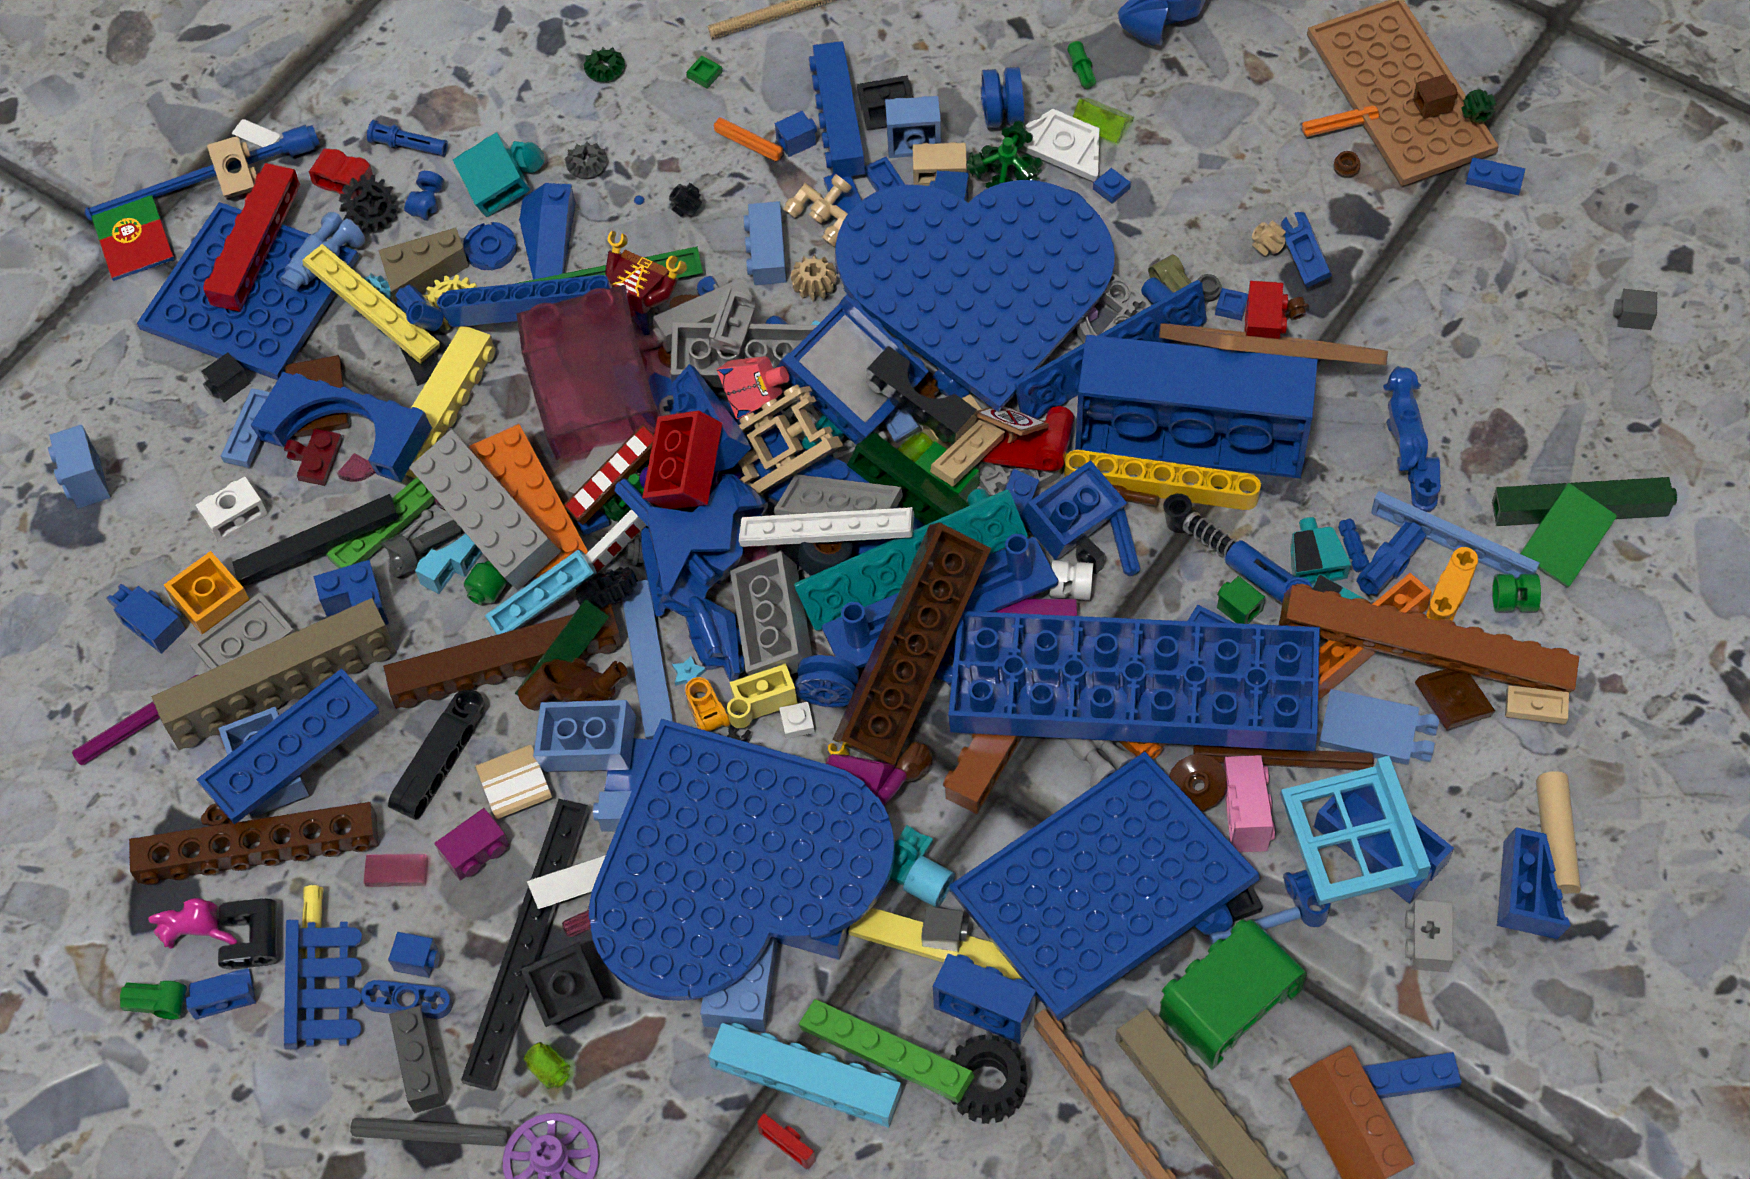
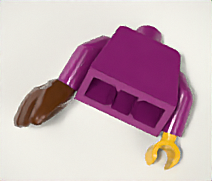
[825,741,932,806]

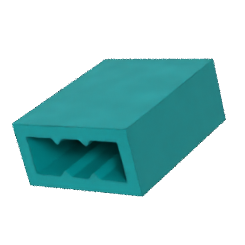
[453,132,531,218]

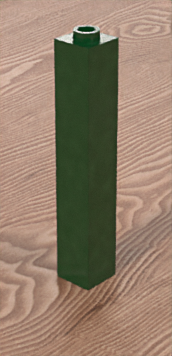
[1492,477,1677,526]

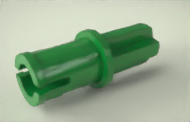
[1067,41,1096,89]

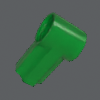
[120,981,187,1020]

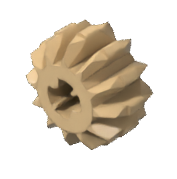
[790,254,837,301]

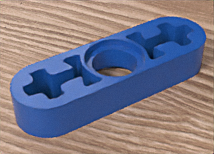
[361,980,452,1019]

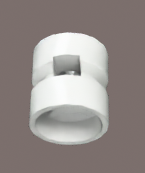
[1049,560,1093,601]

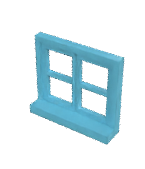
[1280,756,1431,905]

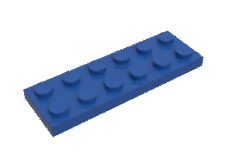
[196,668,380,825]

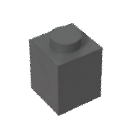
[1613,289,1657,330]
[921,906,969,952]

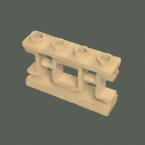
[738,385,843,496]

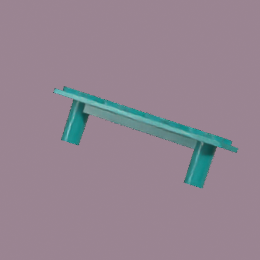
[794,489,1028,631]

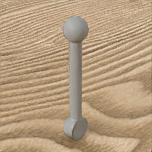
[403,509,432,539]

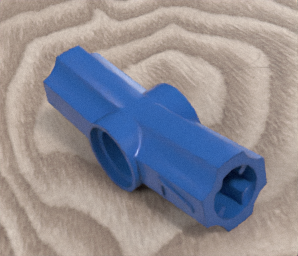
[1356,522,1426,595]

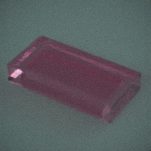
[363,854,428,887]

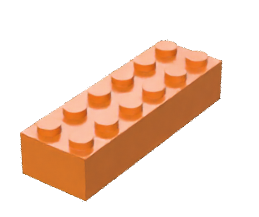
[468,424,588,580]

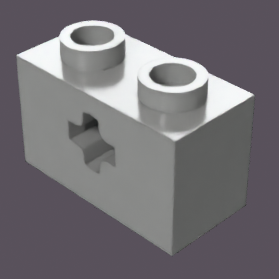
[1405,900,1453,972]

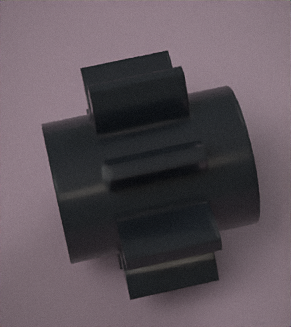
[669,183,702,217]

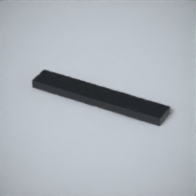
[232,494,400,586]

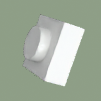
[779,702,815,739]

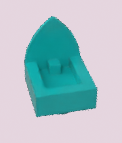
[510,141,545,173]

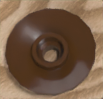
[1169,754,1227,811]

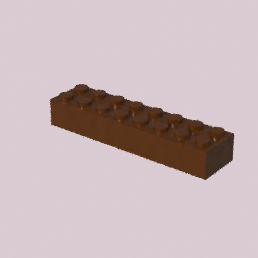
[832,522,991,765]

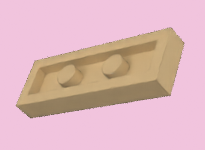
[930,419,1005,486]

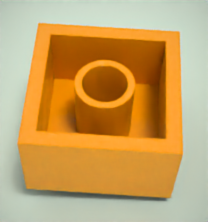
[164,551,250,635]

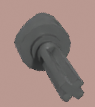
[380,519,461,578]

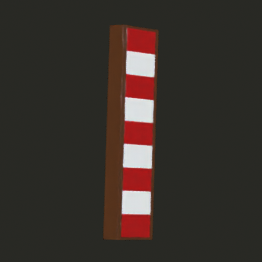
[563,424,654,525]

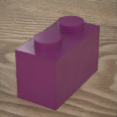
[434,808,509,881]

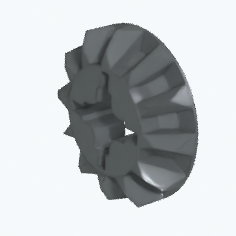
[565,141,607,178]

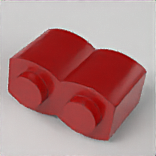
[309,148,373,199]

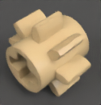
[1252,220,1286,256]

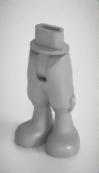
[1064,738,1137,788]

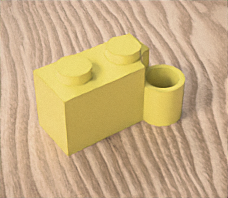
[727,664,797,729]

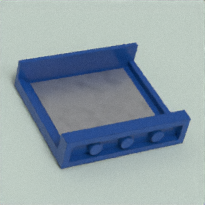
[776,294,929,445]

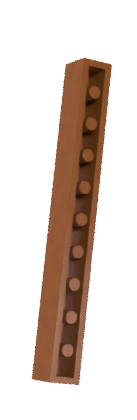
[1279,584,1580,694]

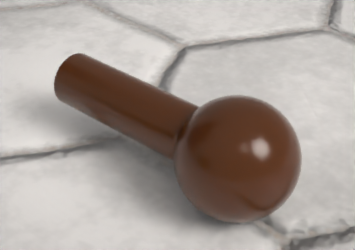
[1112,485,1159,506]

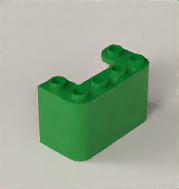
[1159,919,1307,1070]

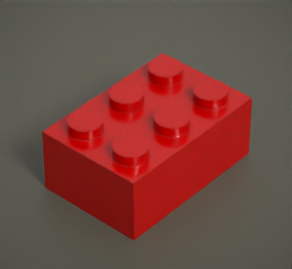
[642,410,722,509]

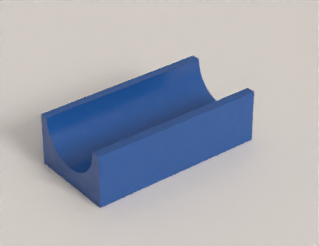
[1075,335,1318,479]

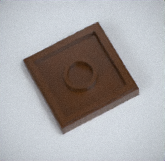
[1415,669,1495,730]

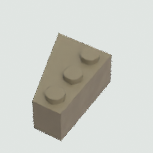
[378,227,469,309]

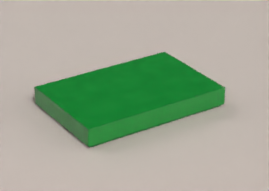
[1519,483,1617,588]

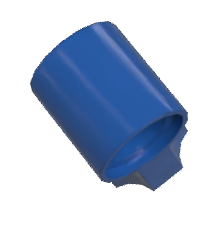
[395,284,443,331]

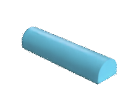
[485,549,597,635]

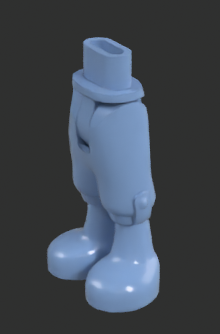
[280,212,365,290]

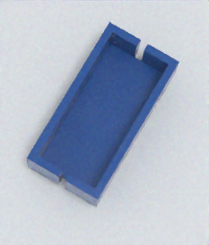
[1314,785,1454,904]

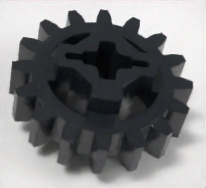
[339,174,398,233]

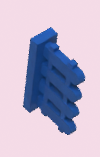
[284,920,362,1050]

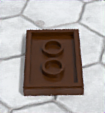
[285,355,349,438]

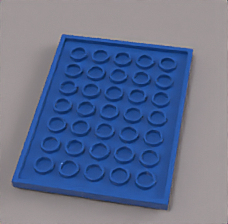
[948,752,1260,1021]

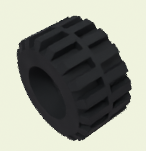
[949,1034,1027,1124]

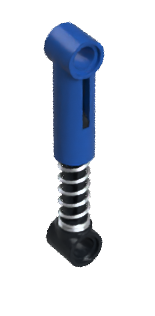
[1163,493,1313,603]

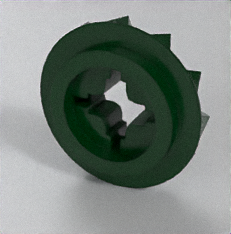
[583,47,625,82]

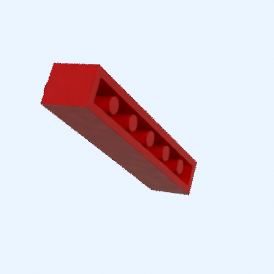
[203,163,301,312]

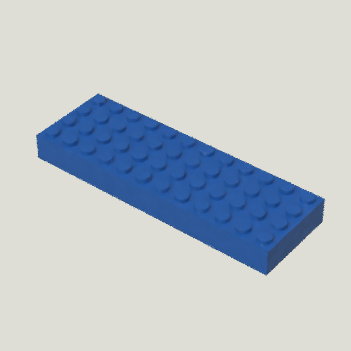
[948,611,1320,751]

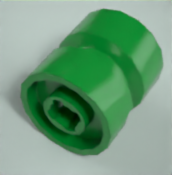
[1492,574,1541,612]

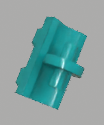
[890,825,933,886]

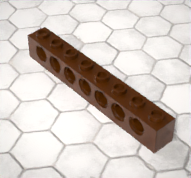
[129,802,379,885]

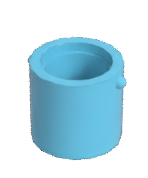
[903,856,955,908]

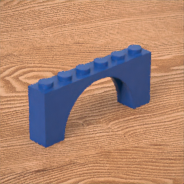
[251,372,432,482]

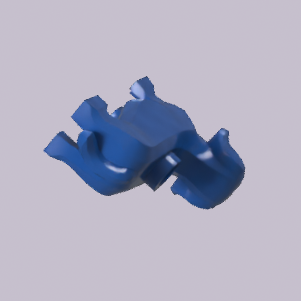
[1383,366,1428,471]

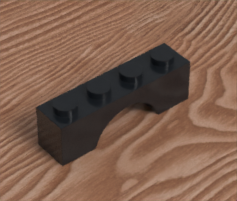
[866,346,977,445]

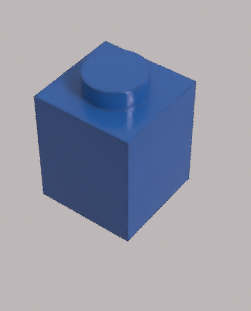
[775,111,818,157]
[388,931,440,978]

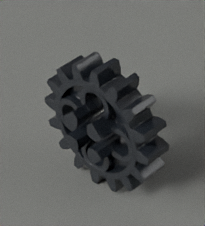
[575,567,638,608]

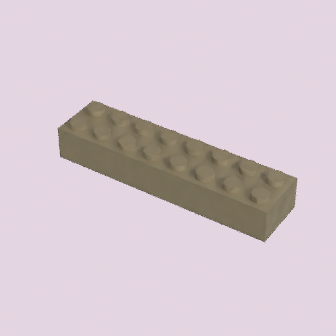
[151,598,396,750]

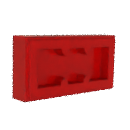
[757,1113,816,1170]

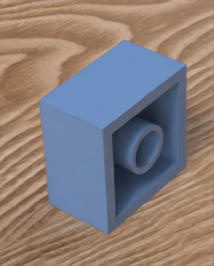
[885,96,941,158]
[48,424,111,508]

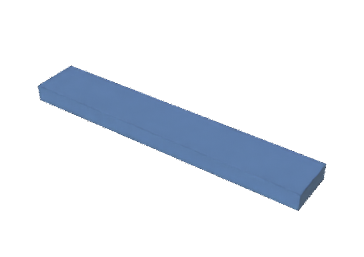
[1371,491,1540,578]
[622,580,673,740]

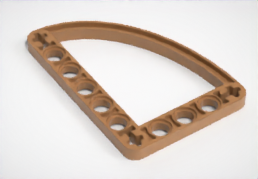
[1159,323,1388,365]

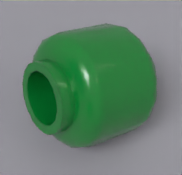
[463,561,507,605]

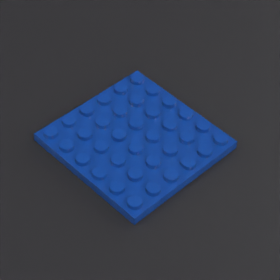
[137,202,359,380]

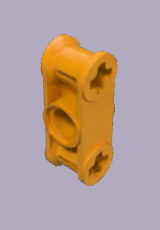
[1426,547,1478,621]

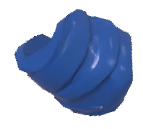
[404,190,437,220]

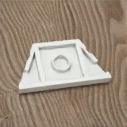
[1018,109,1099,182]

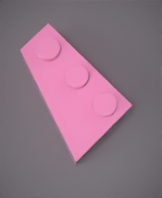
[1223,755,1275,852]

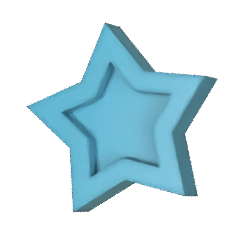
[672,656,706,686]

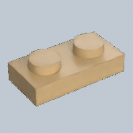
[1505,685,1569,724]

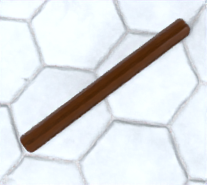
[1193,745,1374,770]

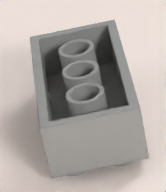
[730,551,812,675]

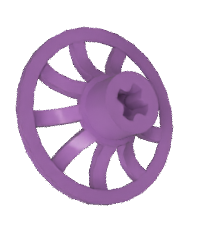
[503,1113,599,1179]

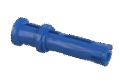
[367,120,448,157]

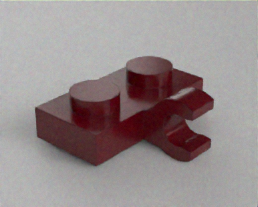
[284,428,343,486]

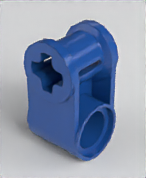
[1408,457,1441,512]
[1283,869,1331,927]

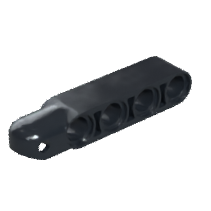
[388,690,485,820]

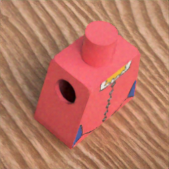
[716,356,789,419]

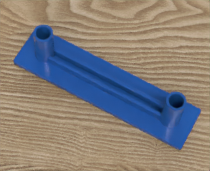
[1014,277,1207,419]
[822,534,1058,669]

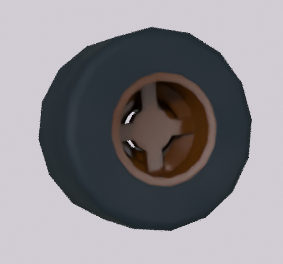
[798,541,853,576]

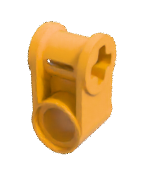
[685,677,730,732]

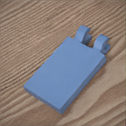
[1319,689,1439,765]

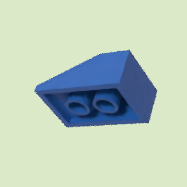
[1020,460,1127,560]

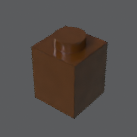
[1413,74,1458,119]

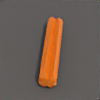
[1302,106,1379,137]
[714,118,783,161]

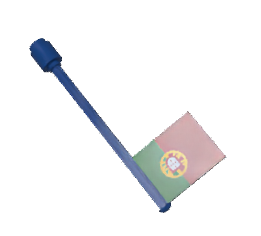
[85,125,320,281]

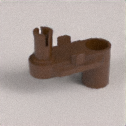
[518,658,628,711]

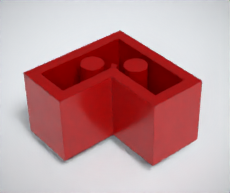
[1244,280,1288,339]

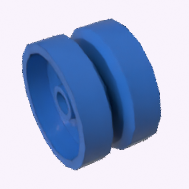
[981,67,1024,128]

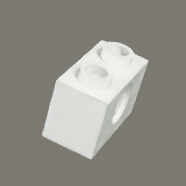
[196,477,268,543]

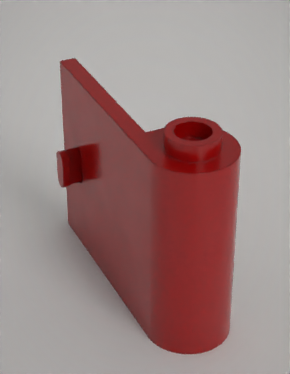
[980,406,1075,471]

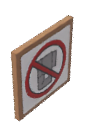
[976,405,1048,443]

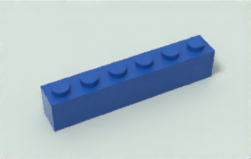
[809,41,865,177]

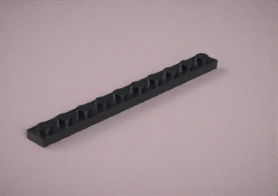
[461,799,589,1091]

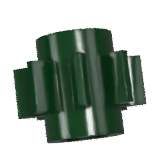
[1461,89,1497,123]

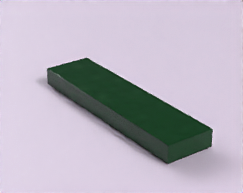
[515,598,609,711]

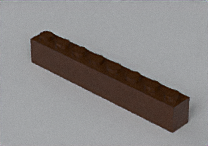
[383,604,623,709]

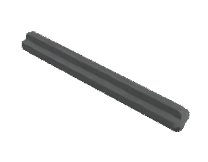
[350,1118,508,1146]

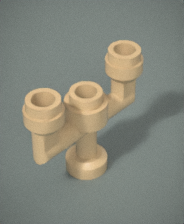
[783,174,852,247]

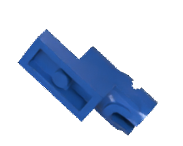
[1281,212,1332,288]

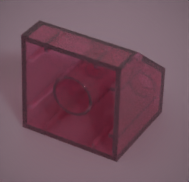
[516,285,661,460]

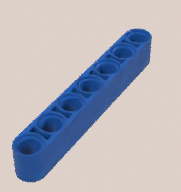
[437,275,619,327]

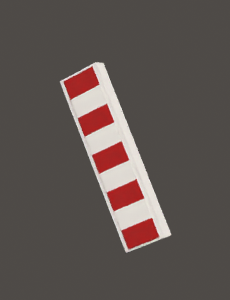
[574,501,654,591]

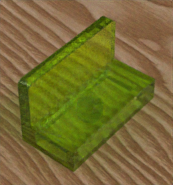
[1072,98,1134,143]

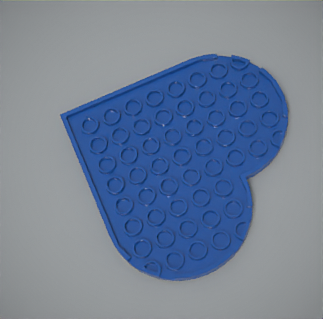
[835,180,1115,412]
[589,719,895,1001]

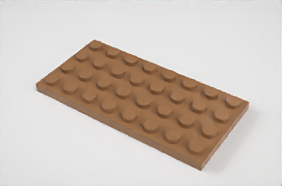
[1307,0,1499,186]

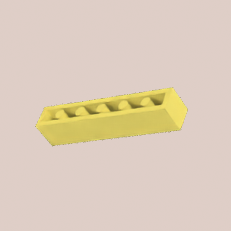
[406,326,495,478]

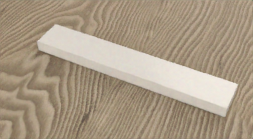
[739,507,914,547]

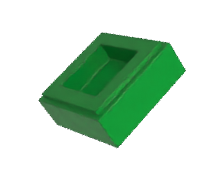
[686,55,723,89]

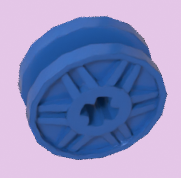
[795,655,859,708]

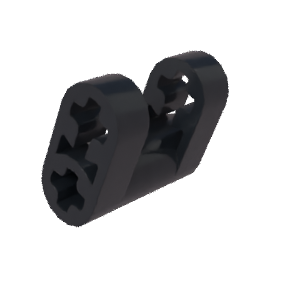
[218,898,277,969]

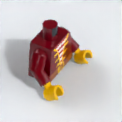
[605,231,687,318]

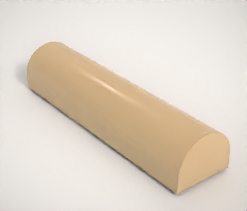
[1536,771,1581,894]

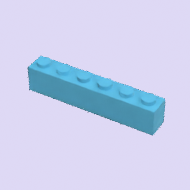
[708,1023,902,1128]

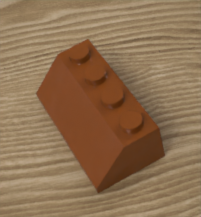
[1288,1045,1415,1179]

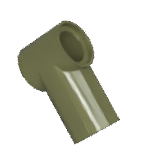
[1148,254,1192,292]

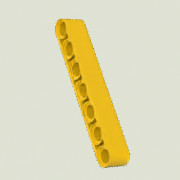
[1064,450,1261,510]

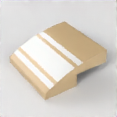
[475,744,552,820]

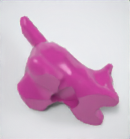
[148,898,237,949]

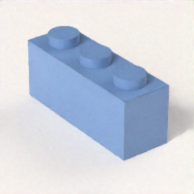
[744,201,787,285]

